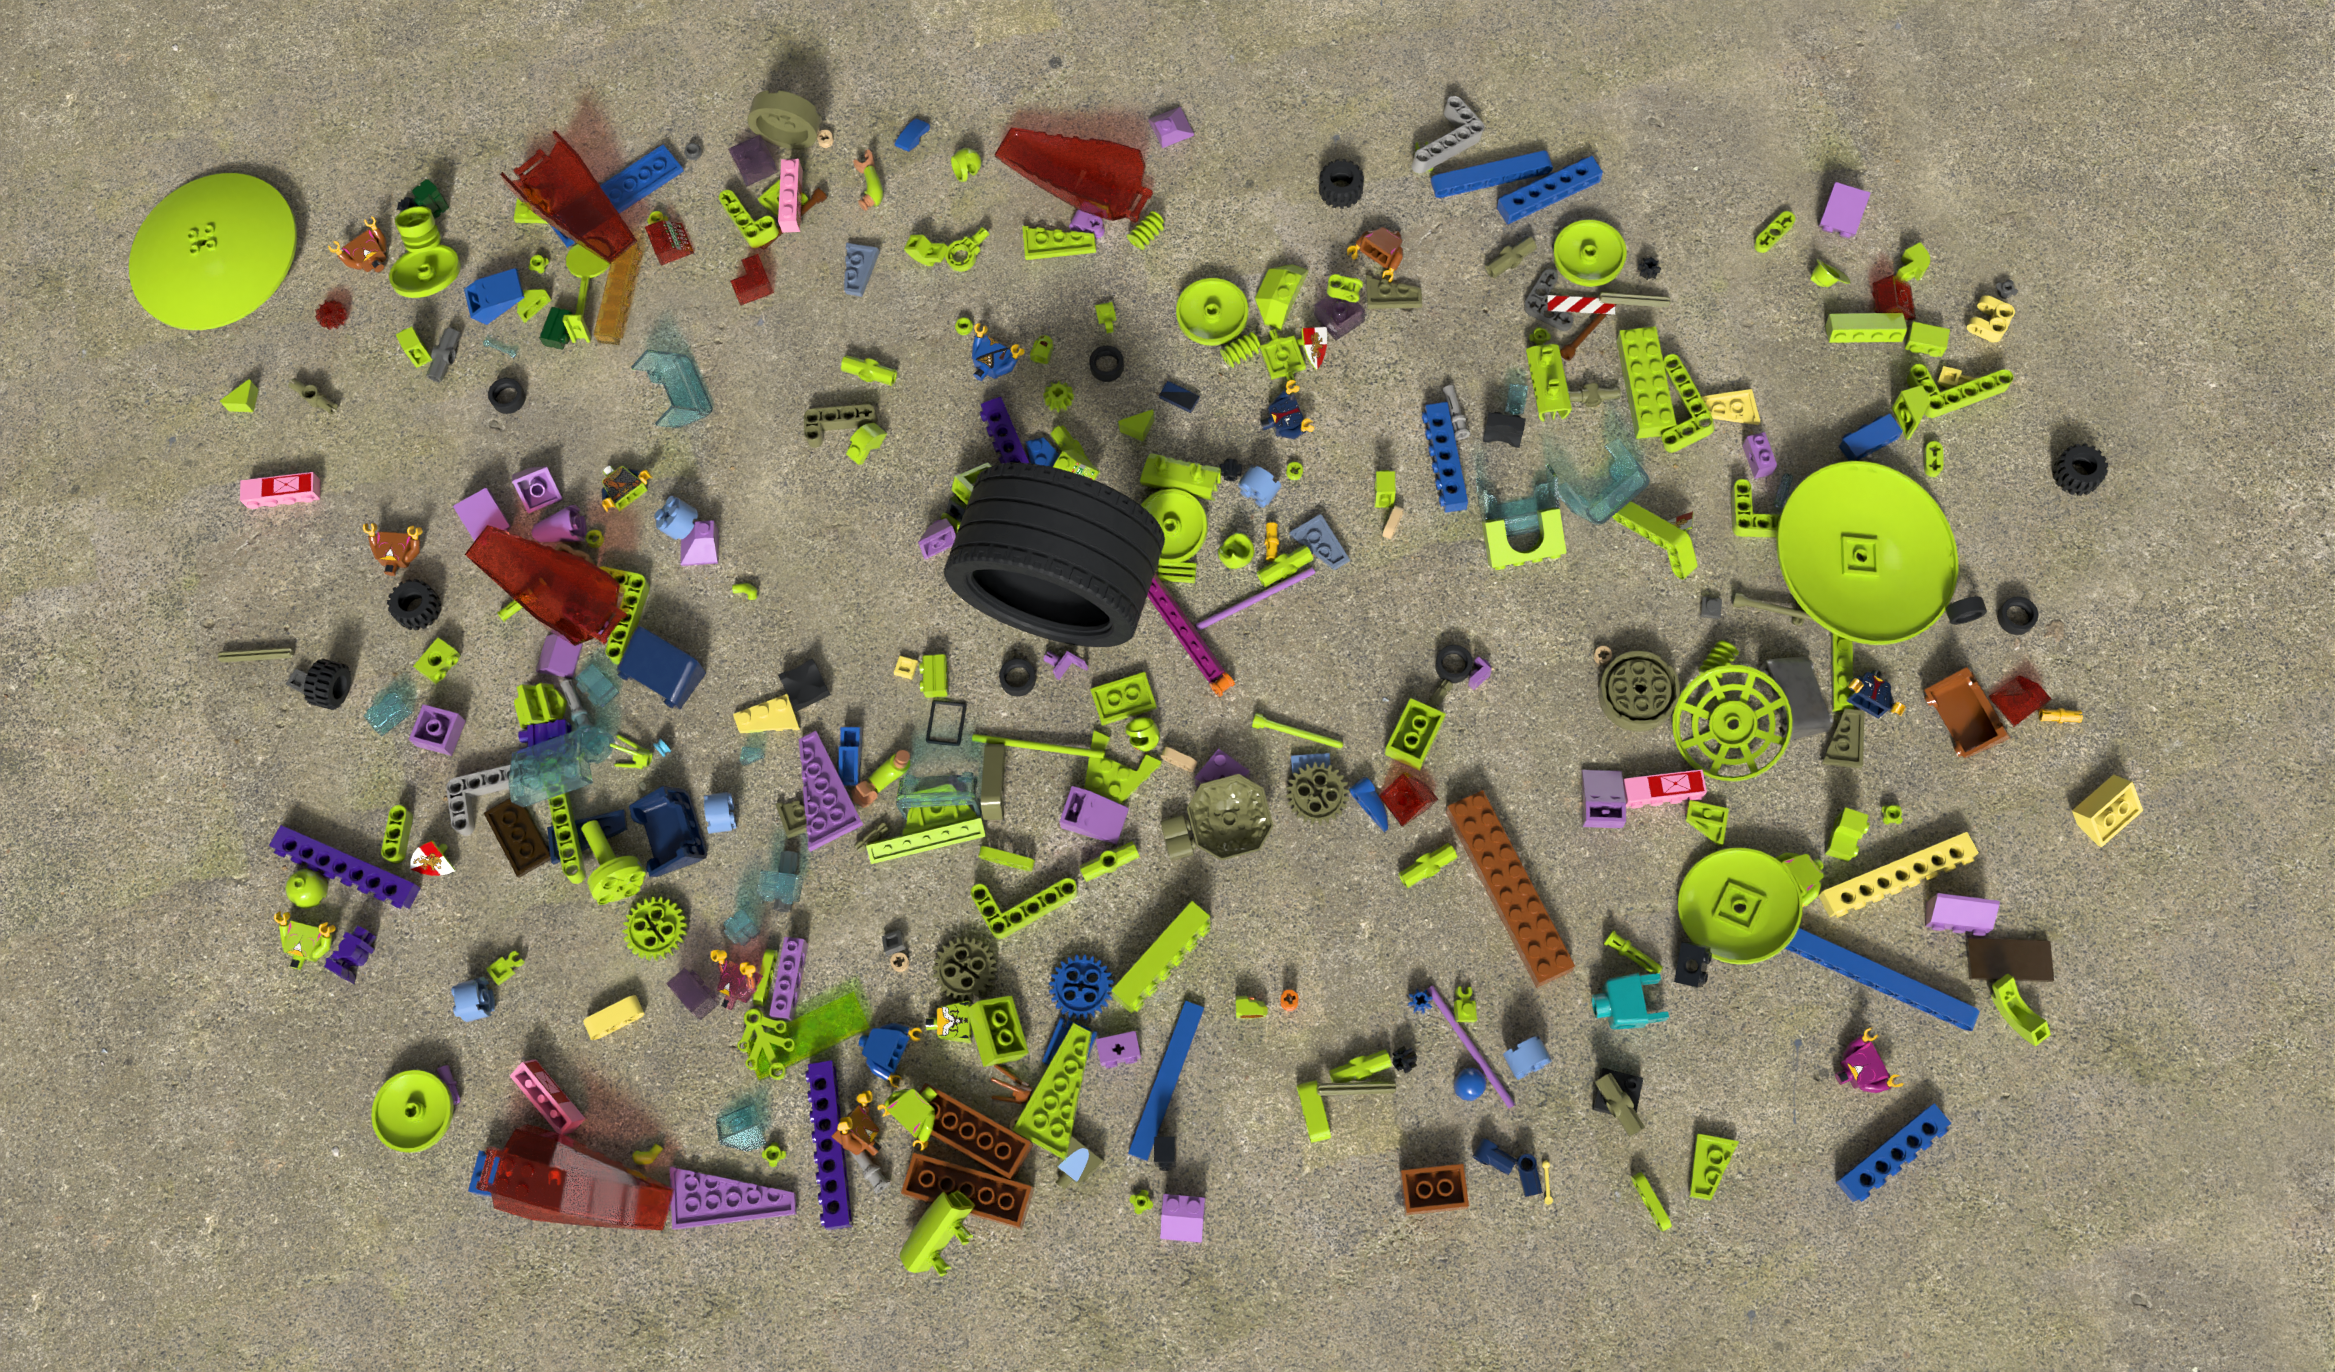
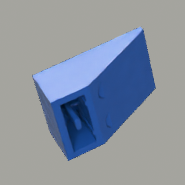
[464,268,525,325]

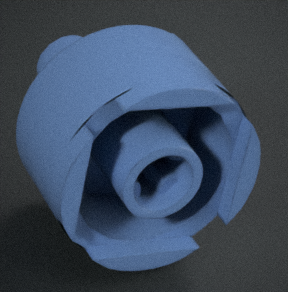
[1238,465,1282,508]
[654,496,698,540]
[704,792,736,834]
[451,977,495,1022]
[1503,1036,1552,1080]

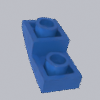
[895,118,930,152]

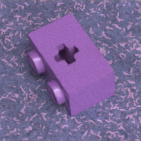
[1743,432,1777,479]
[1096,1031,1141,1068]

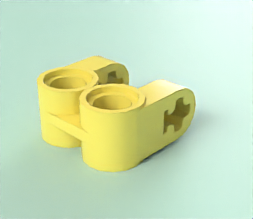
[1967,295,2015,342]

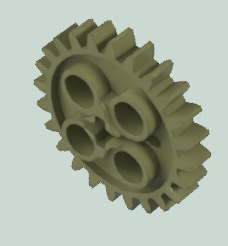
[1286,762,1350,826]
[932,937,998,1002]

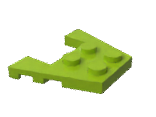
[1084,730,1162,804]

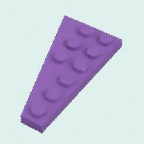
[799,731,863,852]
[670,1167,797,1230]

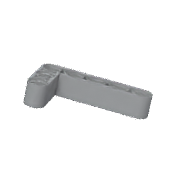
[1411,96,1485,173]
[446,760,543,836]

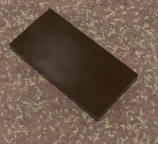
[484,793,551,878]
[1966,938,2054,982]

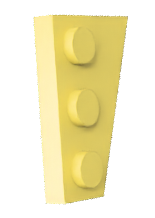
[733,694,800,733]

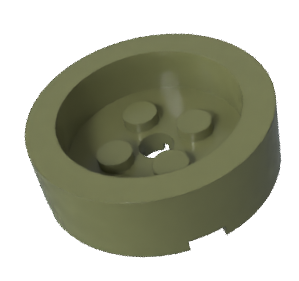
[747,90,822,149]
[1598,651,1680,732]

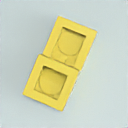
[1938,366,1978,396]

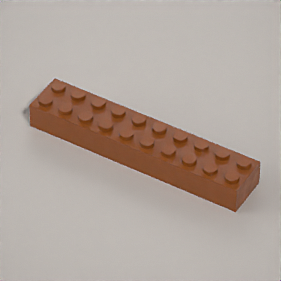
[1446,790,1575,988]

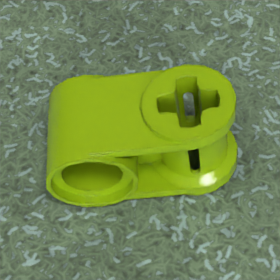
[1327,274,1363,302]

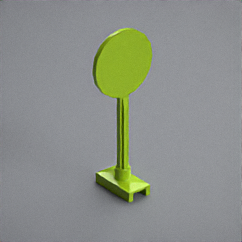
[563,240,612,343]

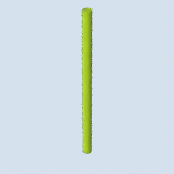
[972,734,1105,759]

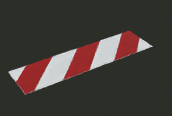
[1548,295,1615,314]

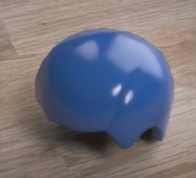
[1453,1068,1487,1101]

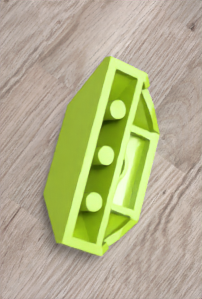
[1255,264,1309,330]

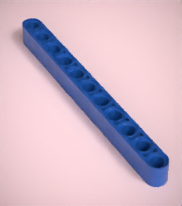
[1784,928,1980,1031]

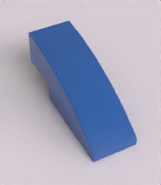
[839,727,862,785]

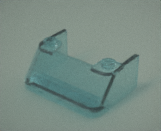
[631,349,713,428]
[1553,438,1650,525]
[1476,464,1560,537]
[896,772,981,819]

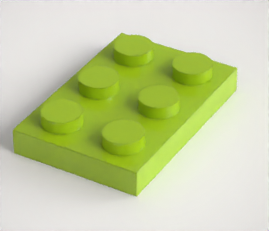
[1090,672,1157,726]

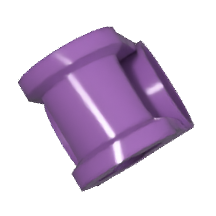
[1069,210,1105,239]

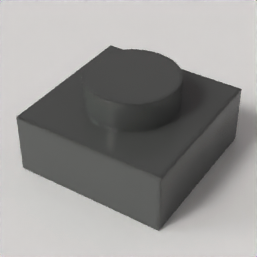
[1700,597,1722,619]
[286,669,307,694]
[882,929,906,956]

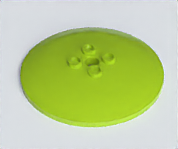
[1678,848,1803,964]

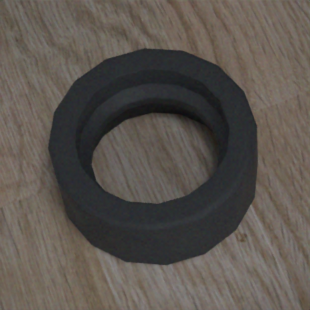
[1089,345,1124,382]
[488,377,526,414]
[1946,596,1987,625]
[1997,596,2039,635]
[1435,645,1473,683]
[999,658,1036,697]

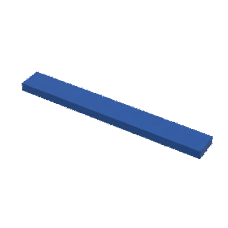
[1128,1001,1204,1162]

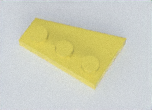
[1698,389,1760,425]

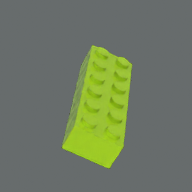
[1616,326,1676,439]
[1111,901,1211,1014]

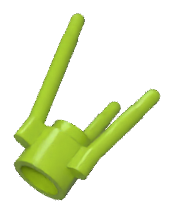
[610,734,653,770]

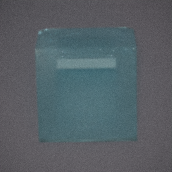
[740,747,765,766]

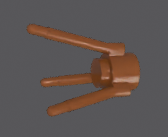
[991,1064,1033,1105]

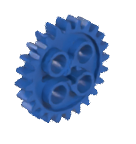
[1049,954,1114,1020]

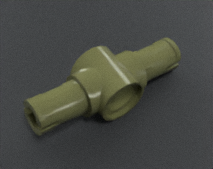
[288,378,338,414]
[1568,383,1621,407]

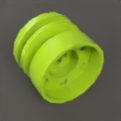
[395,206,441,253]

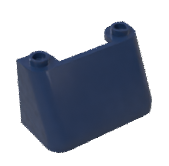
[616,626,706,710]
[629,786,707,877]

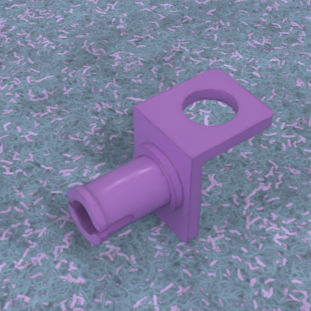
[1043,651,1088,680]

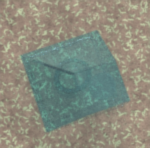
[716,1103,767,1152]

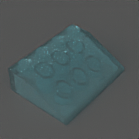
[508,729,593,807]

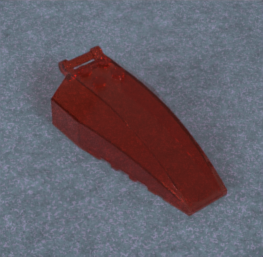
[994,127,1153,223]
[500,130,637,264]
[464,525,627,646]
[476,1124,675,1231]

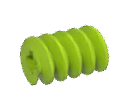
[1126,211,1164,250]
[1220,332,1260,368]
[1698,640,1739,681]

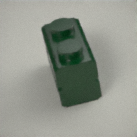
[412,179,449,219]
[539,307,573,350]

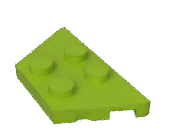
[903,785,977,835]

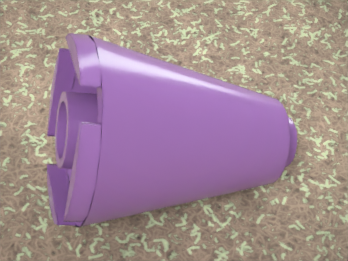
[532,505,587,542]

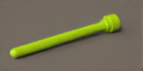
[1252,713,1343,749]

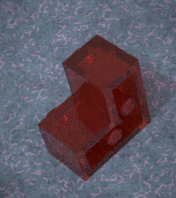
[730,254,774,306]

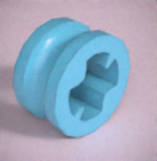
[653,738,671,757]

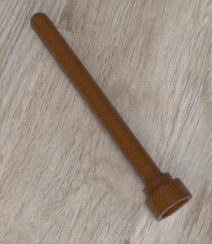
[760,188,827,250]
[1560,304,1617,361]

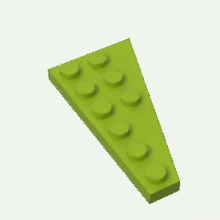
[1012,1023,1092,1161]

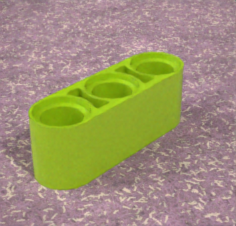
[381,805,413,864]
[1297,1080,1331,1143]

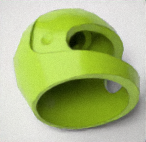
[951,148,982,182]
[1125,717,1160,751]

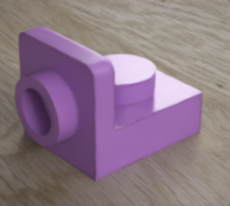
[1468,656,1492,690]

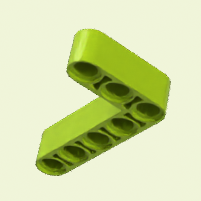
[1662,354,1715,453]
[1906,364,2014,418]
[1731,479,1781,538]
[1610,498,1698,580]
[593,566,650,665]
[970,878,1078,939]

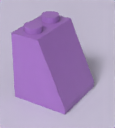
[1819,182,1871,238]
[453,488,511,546]

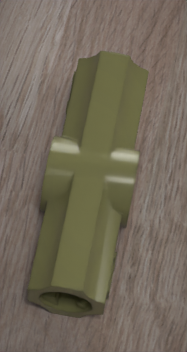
[1485,236,1537,279]
[1595,1073,1645,1137]

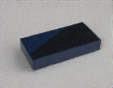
[1159,381,1200,413]

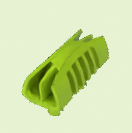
[1526,344,1572,422]
[1140,453,1221,501]
[899,1190,975,1277]

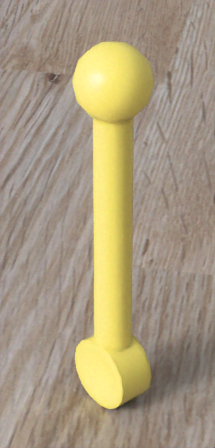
[1542,1160,1553,1205]

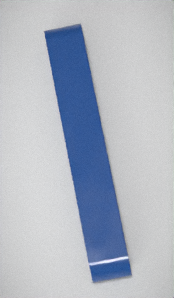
[1430,151,1553,198]

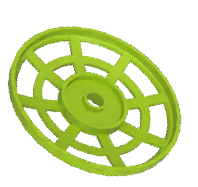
[1672,665,1793,782]

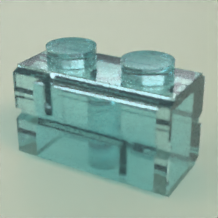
[364,692,413,736]
[757,870,804,904]
[724,909,761,946]

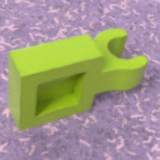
[1095,302,1116,334]

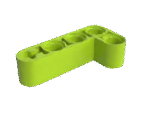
[719,190,779,248]

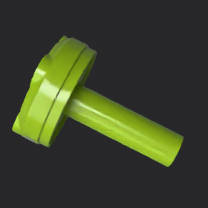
[581,820,646,905]

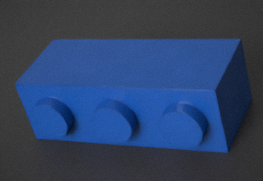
[1839,414,1903,461]

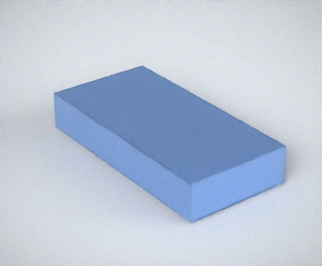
[1291,753,1331,776]

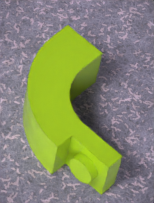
[1991,973,2051,1047]

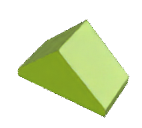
[517,289,551,323]
[220,379,259,412]
[1118,409,1155,442]

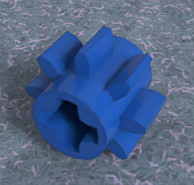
[1408,989,1433,1015]

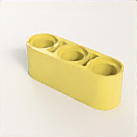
[583,995,644,1040]

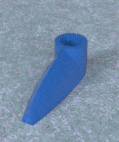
[1349,777,1388,832]

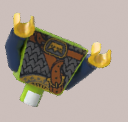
[601,466,653,512]

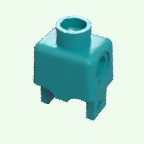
[1591,973,1669,1030]

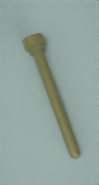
[1733,592,1816,622]

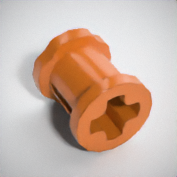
[1209,672,1235,697]
[1280,990,1299,1011]

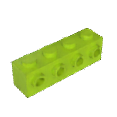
[1825,313,1907,343]

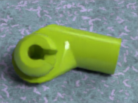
[941,512,961,534]
[732,583,758,600]
[632,1143,663,1165]

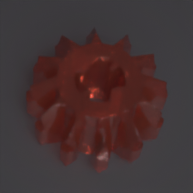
[315,299,347,331]

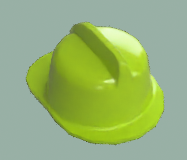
[1810,258,1851,287]

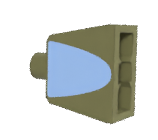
[1055,1137,1104,1190]

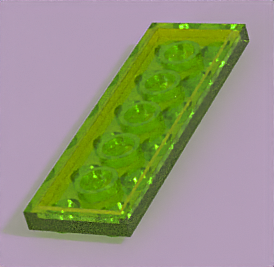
[743,991,870,1081]

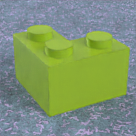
[1825,807,1870,862]

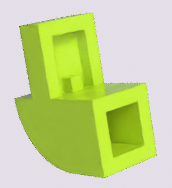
[904,235,948,266]
[1894,242,1930,284]
[846,423,887,465]

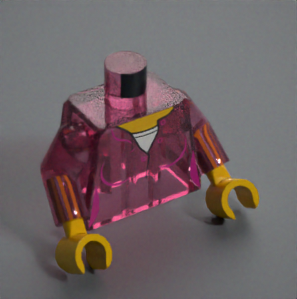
[710,949,763,1010]

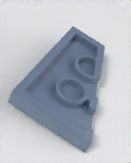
[844,243,880,297]
[1289,514,1350,570]

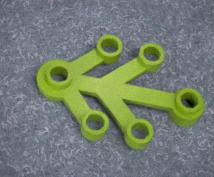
[737,1008,796,1080]

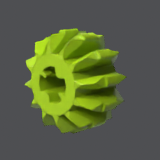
[1043,380,1074,413]

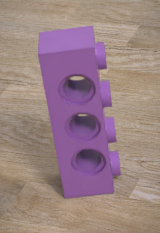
[769,937,809,1022]

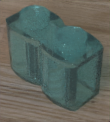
[575,664,620,708]

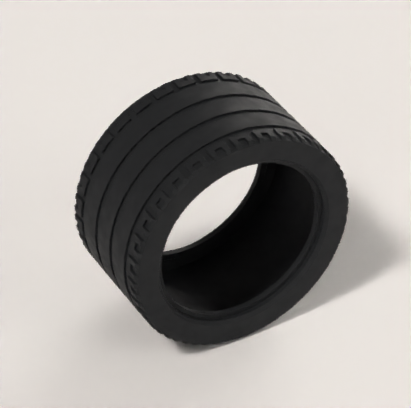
[944,463,1165,647]

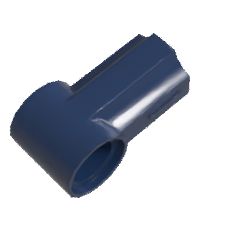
[1472,1138,1517,1175]
[1515,1154,1543,1197]

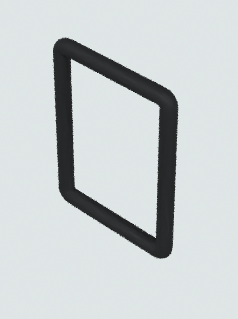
[926,700,967,746]

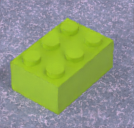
[1385,698,1446,771]
[966,996,1029,1067]

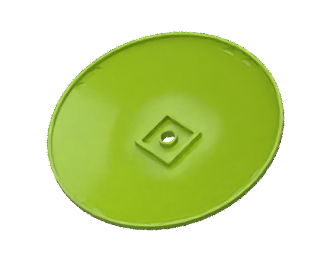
[129,173,297,330]
[1776,461,1958,645]

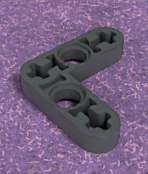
[1524,269,1574,331]

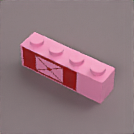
[778,159,803,232]
[240,472,320,509]
[1623,770,1707,808]
[510,1059,585,1136]

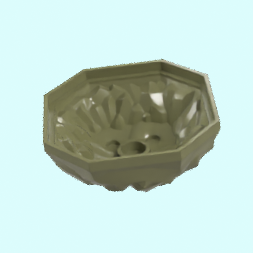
[1187,774,1274,861]

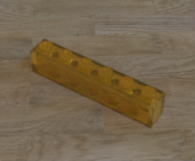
[594,241,643,345]

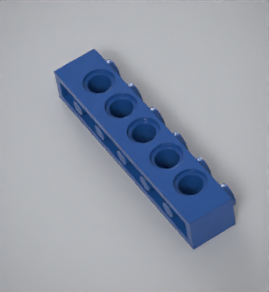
[1497,156,1603,225]
[1422,402,1468,513]
[1836,1103,1951,1202]

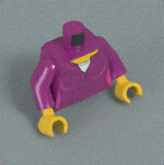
[1835,1027,1904,1093]

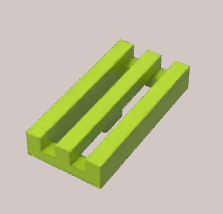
[1158,562,1197,583]

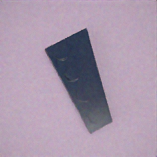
[547,809,628,865]

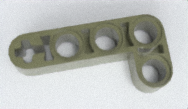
[804,404,878,448]
[981,744,1006,820]

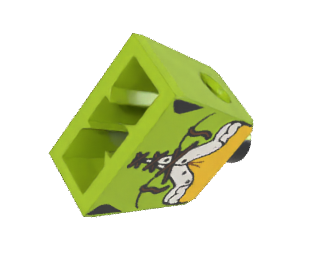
[926,1001,972,1043]

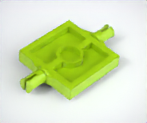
[1260,329,1306,385]

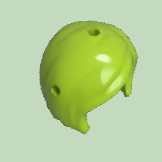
[1218,532,1255,569]

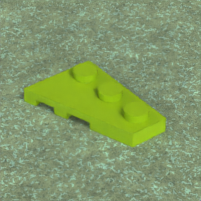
[1689,1134,1739,1201]

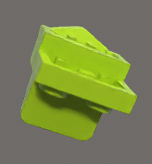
[514,683,567,729]

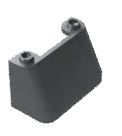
[1759,657,1833,740]

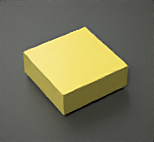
[894,655,919,679]

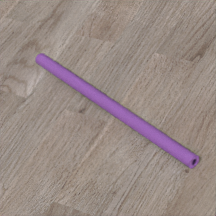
[1195,567,1315,631]
[1427,986,1515,1109]

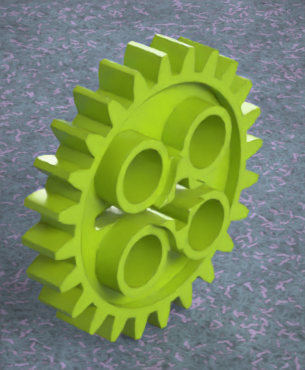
[622,897,688,961]

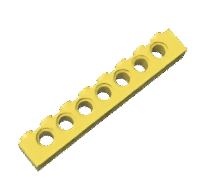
[1819,832,1979,918]

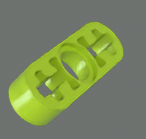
[1754,211,1796,253]
[978,846,1035,871]
[753,949,778,1007]
[1631,1172,1672,1232]

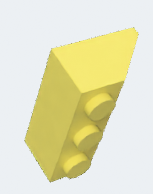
[2072,774,2143,847]

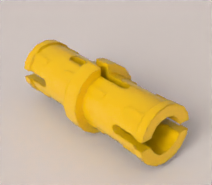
[1264,523,1279,562]
[2038,708,2083,724]

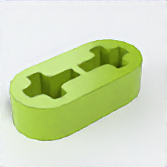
[1924,441,1944,477]

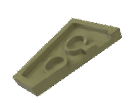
[1366,275,1422,309]
[1822,709,1865,769]
[775,801,807,838]

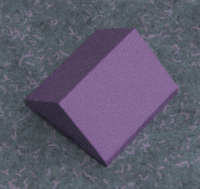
[536,633,583,679]

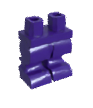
[518,719,573,763]
[324,925,376,984]

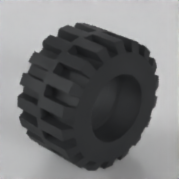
[1319,159,1364,209]
[2052,443,2108,496]
[387,579,441,631]
[304,659,351,710]

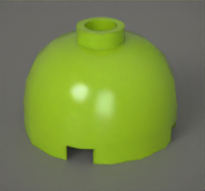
[285,869,328,909]

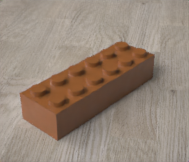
[919,1083,1033,1181]
[901,1153,1034,1230]

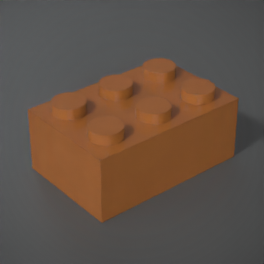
[1399,1164,1469,1216]

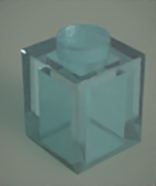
[1505,384,1528,415]

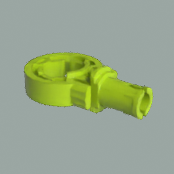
[945,227,990,272]

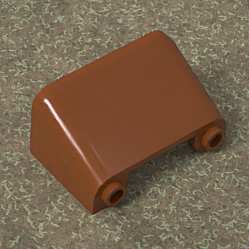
[1924,667,2011,759]

